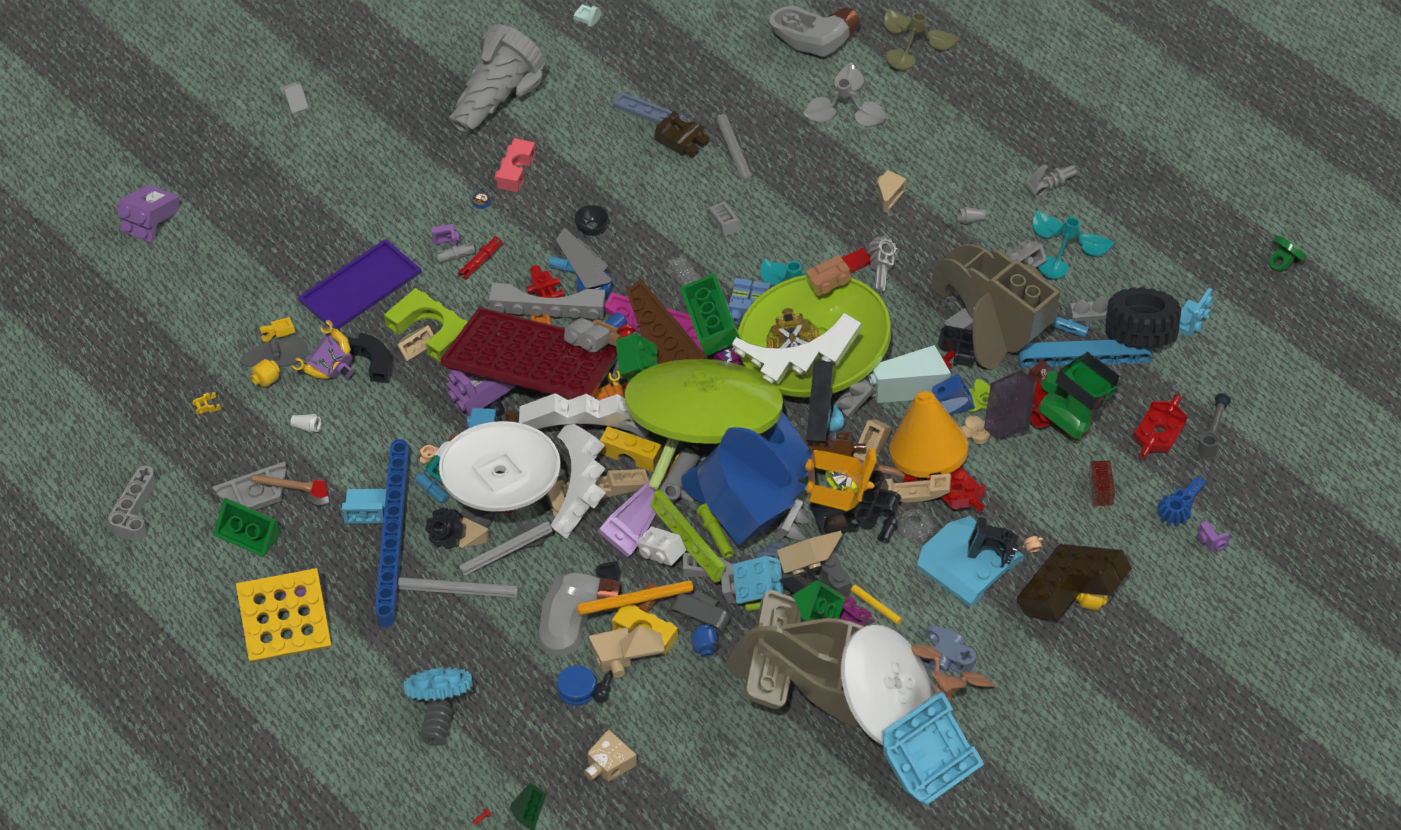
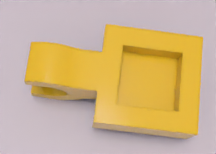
[259,317,295,342]

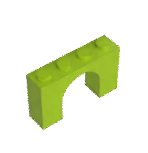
[384,288,468,362]

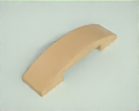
[876,474,951,503]

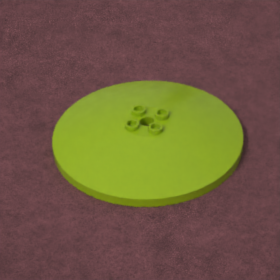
[738,275,891,397]
[625,359,783,443]

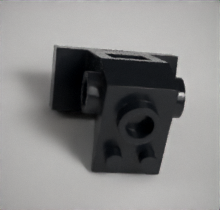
[968,517,1019,568]

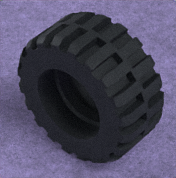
[1106,287,1181,349]

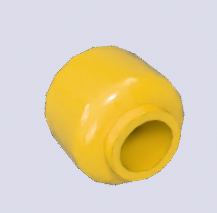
[250,359,280,388]
[1076,593,1108,611]

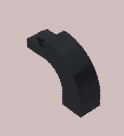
[347,333,392,383]

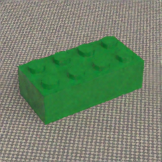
[680,273,741,356]

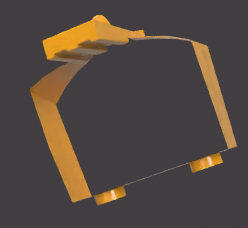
[805,448,876,511]

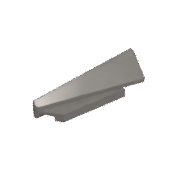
[556,228,612,288]

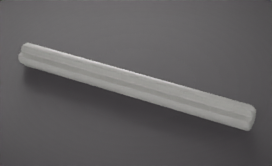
[398,577,518,598]

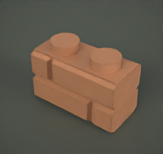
[805,255,851,296]

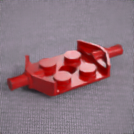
[1133,394,1188,459]
[927,465,986,512]

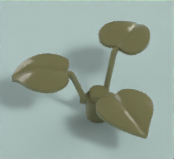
[884,8,960,70]

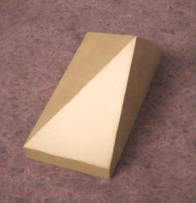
[397,325,434,361]
[458,517,489,548]
[620,625,665,660]

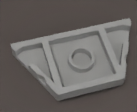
[212,461,286,510]

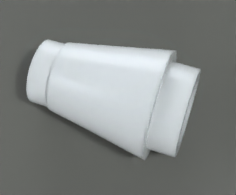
[291,414,321,433]

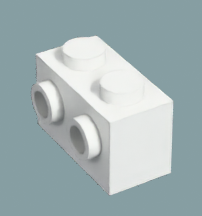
[636,527,686,566]

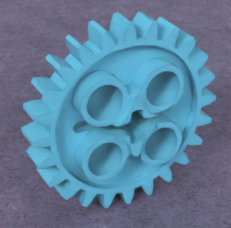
[404,667,472,701]

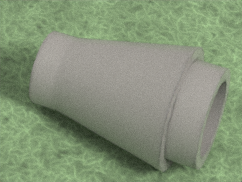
[957,206,986,225]

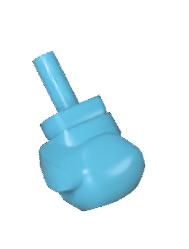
[828,404,844,432]

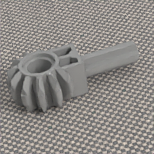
[867,235,899,292]

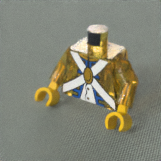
[766,308,820,349]

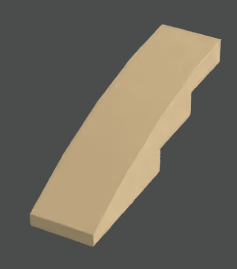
[566,469,649,499]

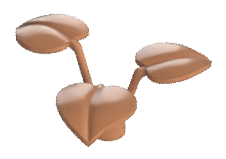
[911,644,996,703]

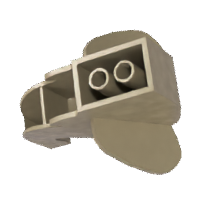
[931,244,1060,369]

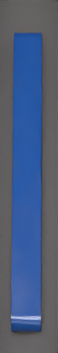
[375,439,410,627]

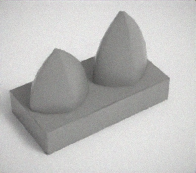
[1070,296,1108,321]
[836,378,876,417]
[774,498,810,540]

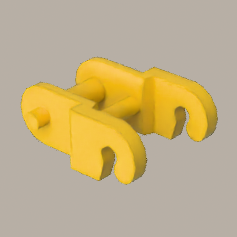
[192,392,221,414]

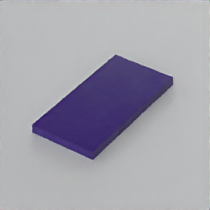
[298,239,422,329]

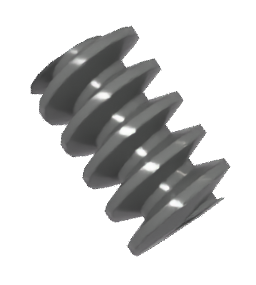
[420,699,453,746]

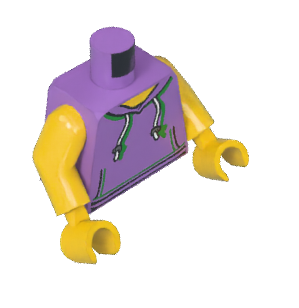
[292,320,353,379]

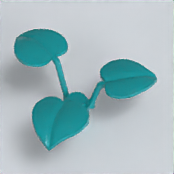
[1033,210,1115,279]
[760,259,805,286]

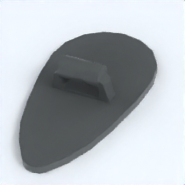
[240,335,308,367]

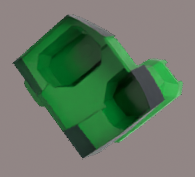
[1038,352,1119,439]

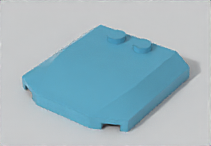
[917,516,1024,607]
[882,691,984,804]

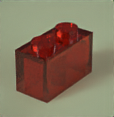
[1089,461,1115,506]

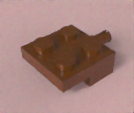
[811,431,866,456]

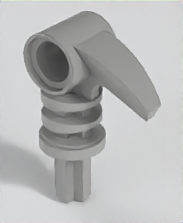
[1025,165,1077,199]

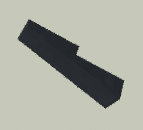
[806,361,836,443]

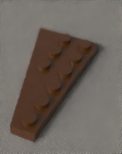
[626,279,708,364]

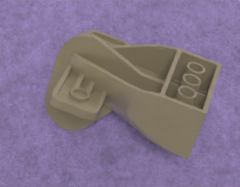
[727,590,864,728]

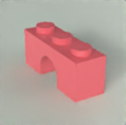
[495,138,536,192]

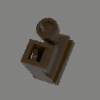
[654,111,710,158]

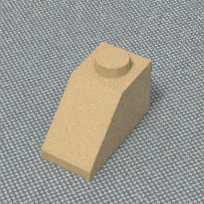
[877,170,906,213]
[853,419,893,461]

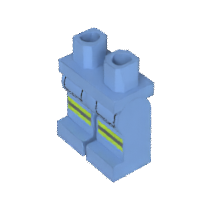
[729,278,771,326]

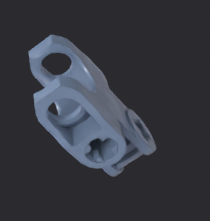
[919,625,976,674]

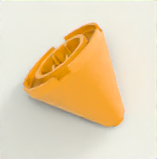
[889,391,969,478]

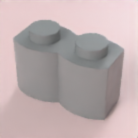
[564,318,610,352]

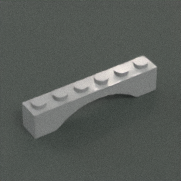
[489,283,606,319]

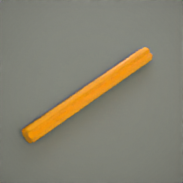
[576,580,693,615]

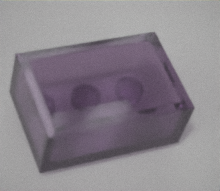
[984,370,1036,440]

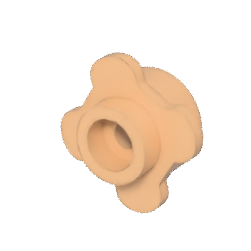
[419,445,438,464]
[1022,536,1043,553]

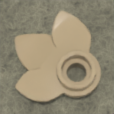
[960,416,995,444]

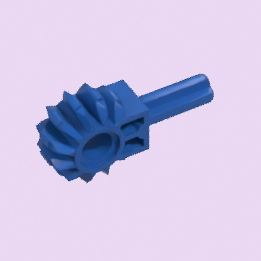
[1157,476,1206,527]

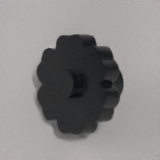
[425,507,466,548]

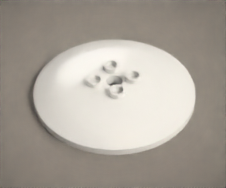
[439,421,560,511]
[841,625,933,745]

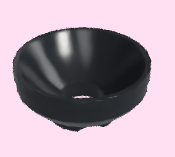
[575,205,608,234]

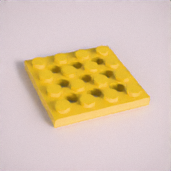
[236,568,332,663]

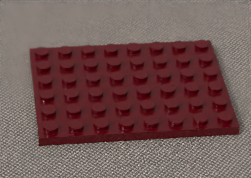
[440,307,618,399]

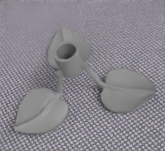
[803,62,886,127]

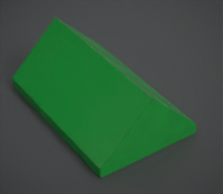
[213,498,280,557]
[792,580,846,621]

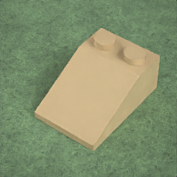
[777,531,842,575]

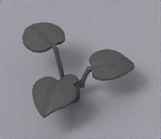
[460,507,545,547]

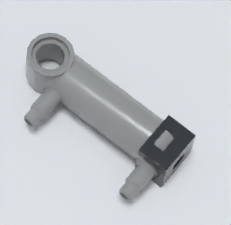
[659,442,708,503]

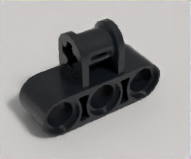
[938,326,975,367]
[854,470,901,530]

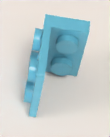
[1179,288,1214,337]
[342,489,386,524]
[733,556,784,604]

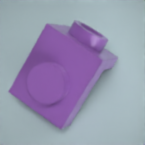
[431,224,460,247]
[1198,521,1230,552]

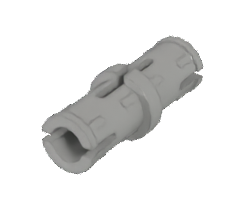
[436,242,475,264]

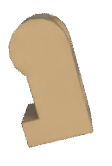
[546,480,566,517]

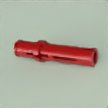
[458,236,503,280]

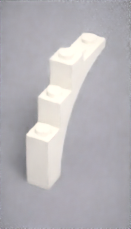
[732,313,862,385]
[519,393,649,436]
[551,424,606,539]

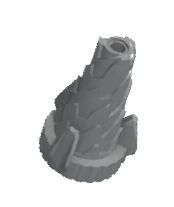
[448,24,545,135]

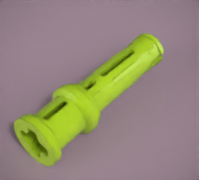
[696,503,734,559]

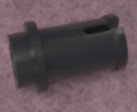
[877,517,898,544]

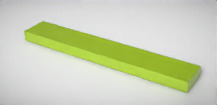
[650,490,725,583]

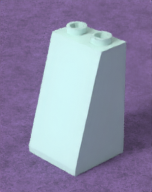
[868,345,951,403]

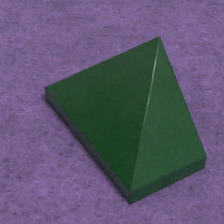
[510,783,546,830]

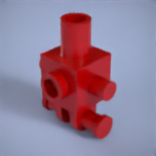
[526,265,565,298]

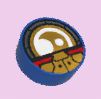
[472,191,491,209]

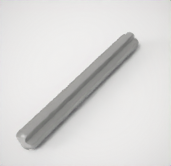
[717,114,751,181]
[459,521,552,575]

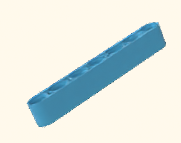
[1018,340,1152,368]

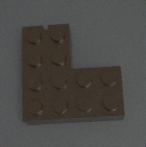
[1016,544,1132,620]

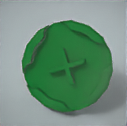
[1269,235,1307,272]

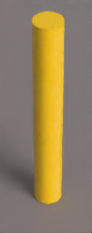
[851,584,903,625]

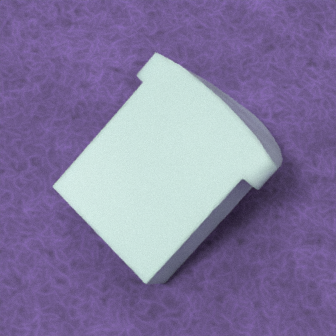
[573,4,601,27]

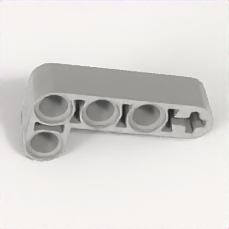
[108,466,156,541]

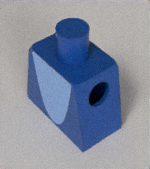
[932,373,975,415]

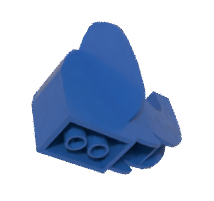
[681,412,811,545]

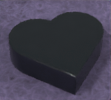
[596,561,621,581]

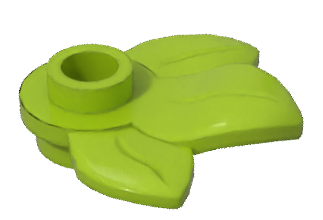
[967,379,996,412]

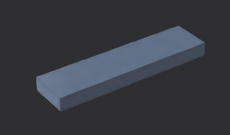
[613,92,684,128]

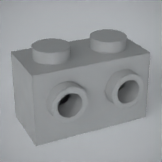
[1006,240,1047,268]

